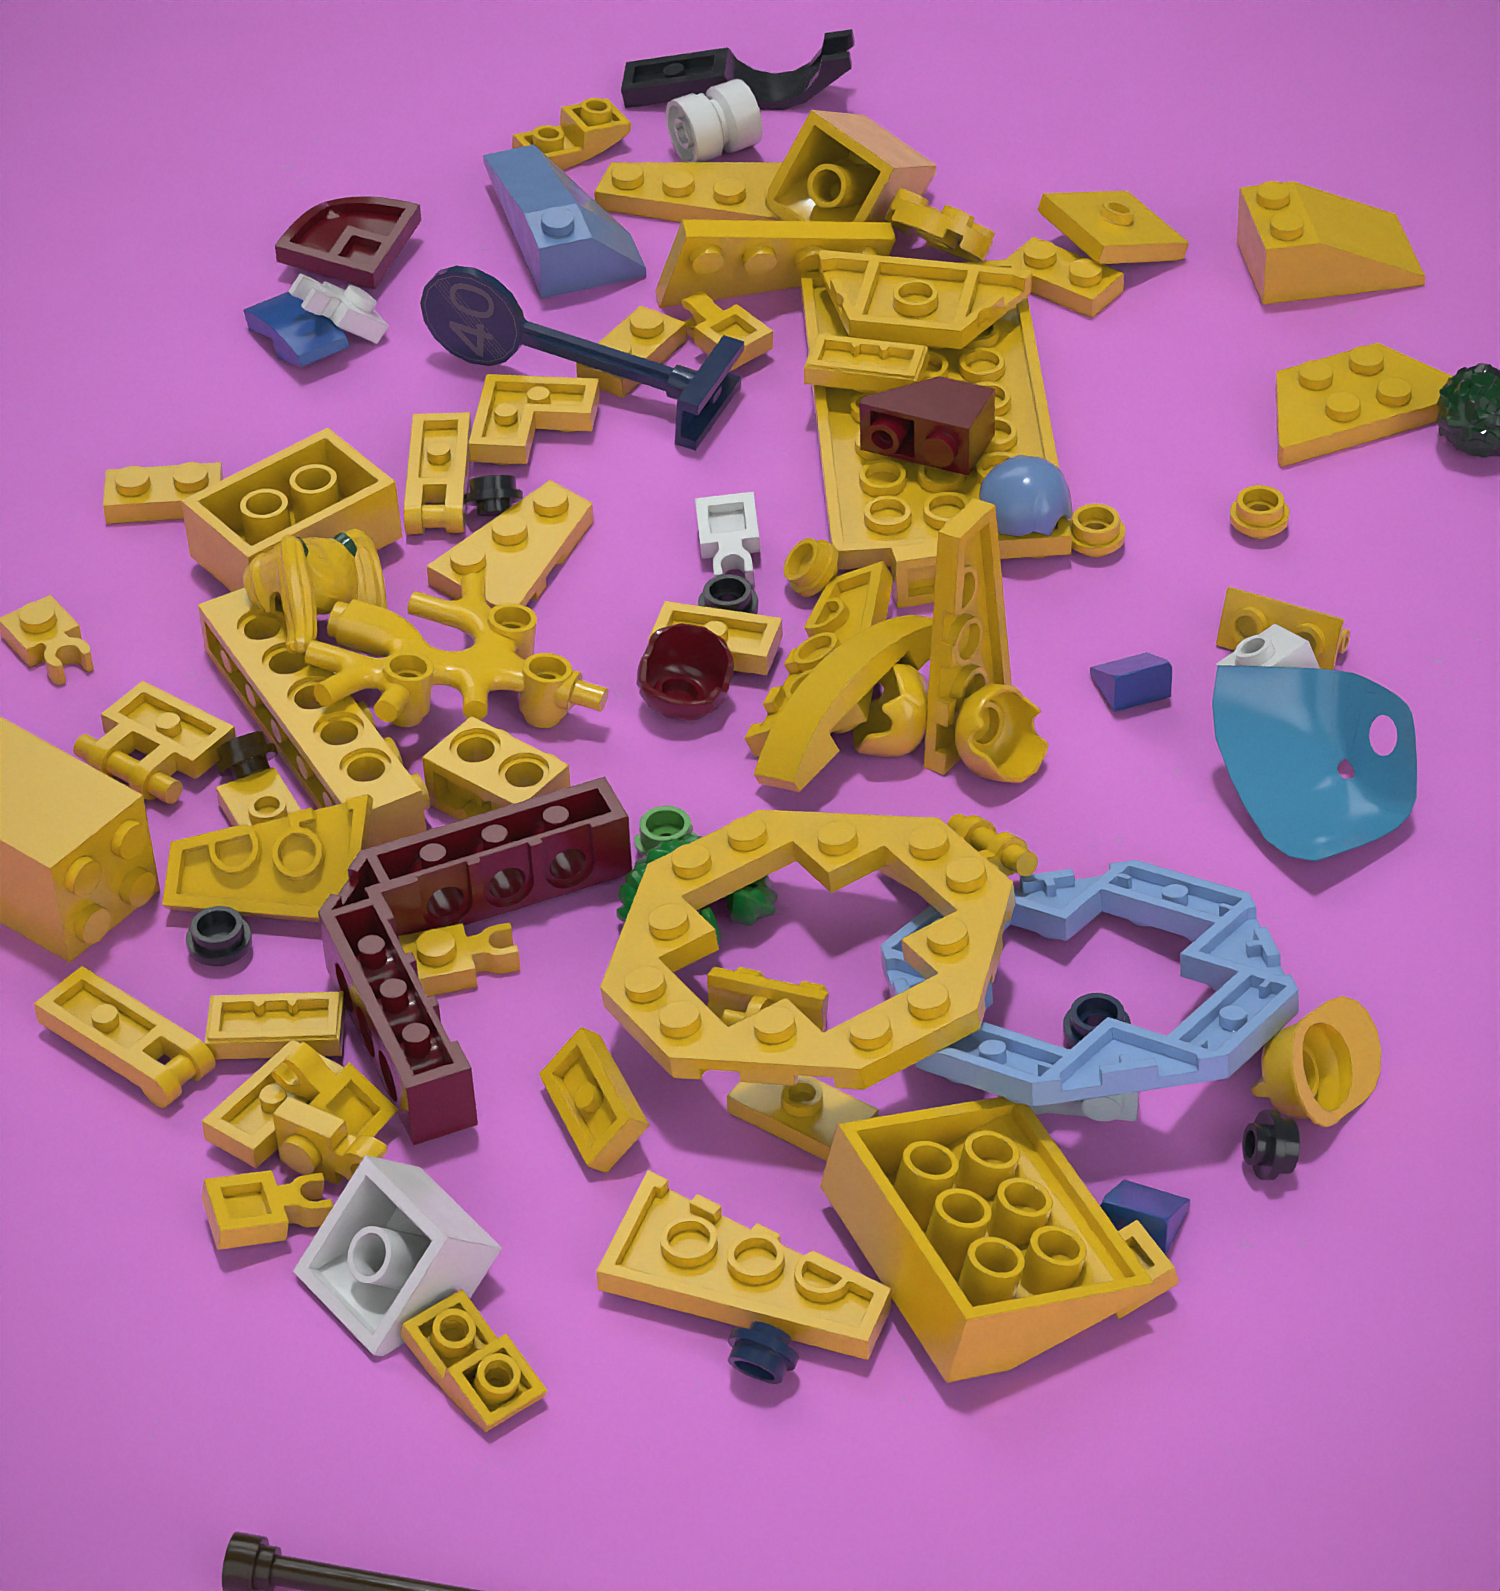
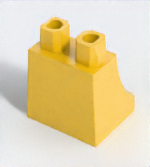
[767,110,937,222]

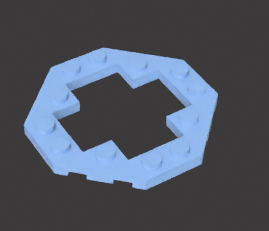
[880,860,1299,1107]

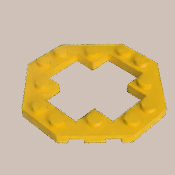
[600,810,1016,1090]

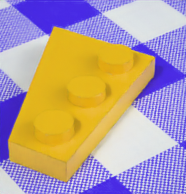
[426,480,594,608]

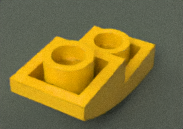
[512,98,631,170]
[400,1289,548,1432]

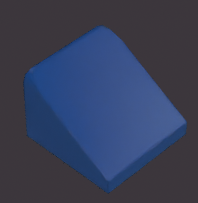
[1090,652,1172,712]
[1100,1179,1190,1255]

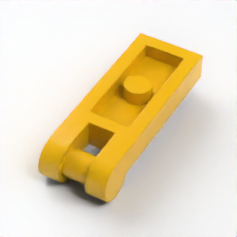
[404,412,472,535]
[34,966,216,1108]

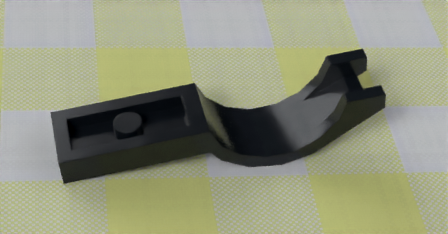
[621,29,855,110]

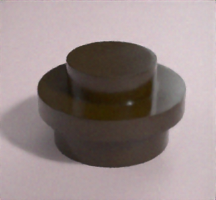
[216,731,278,780]

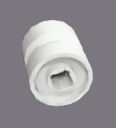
[665,79,763,162]

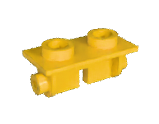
[1216,587,1350,670]

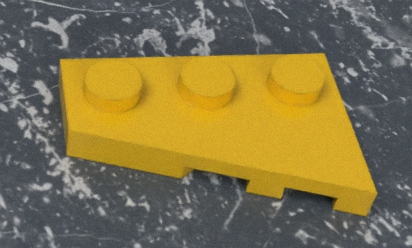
[162,794,373,923]

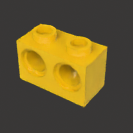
[422,716,571,820]

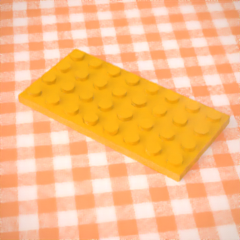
[800,258,1072,570]

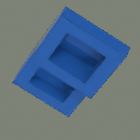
[243,292,350,367]

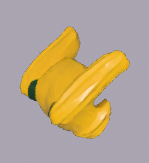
[243,528,388,655]

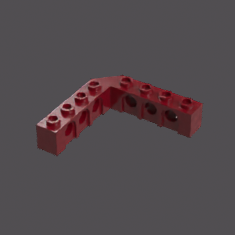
[318,776,632,1146]

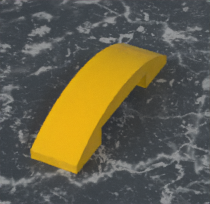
[754,614,933,792]

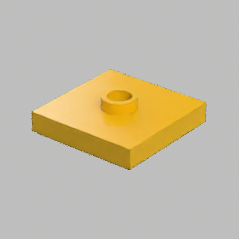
[1037,190,1189,264]

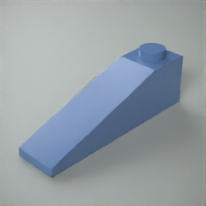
[483,145,646,299]

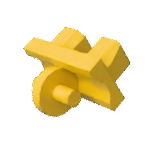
[707,966,829,1033]

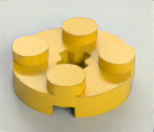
[884,188,996,262]

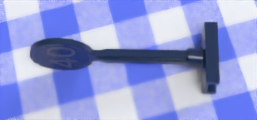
[420,266,744,451]

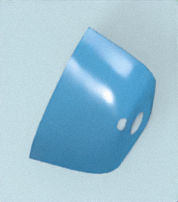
[1212,665,1417,862]

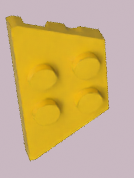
[819,250,1032,349]
[1275,342,1453,467]

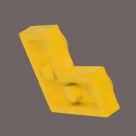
[468,374,600,465]

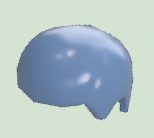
[979,455,1073,536]

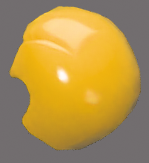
[853,662,929,758]
[955,683,1048,783]

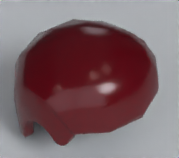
[636,623,734,721]

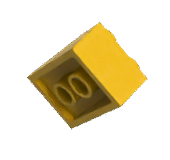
[1237,181,1425,305]

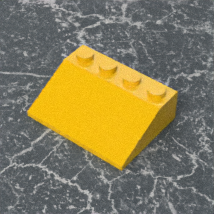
[820,1096,1155,1383]

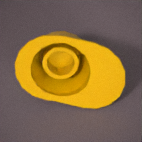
[1251,996,1382,1128]

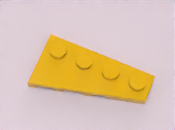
[594,162,784,222]
[655,219,896,308]
[924,498,1012,775]
[744,560,894,757]
[596,1170,892,1360]

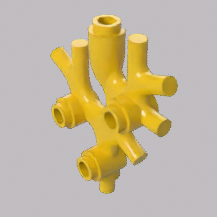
[305,573,609,728]

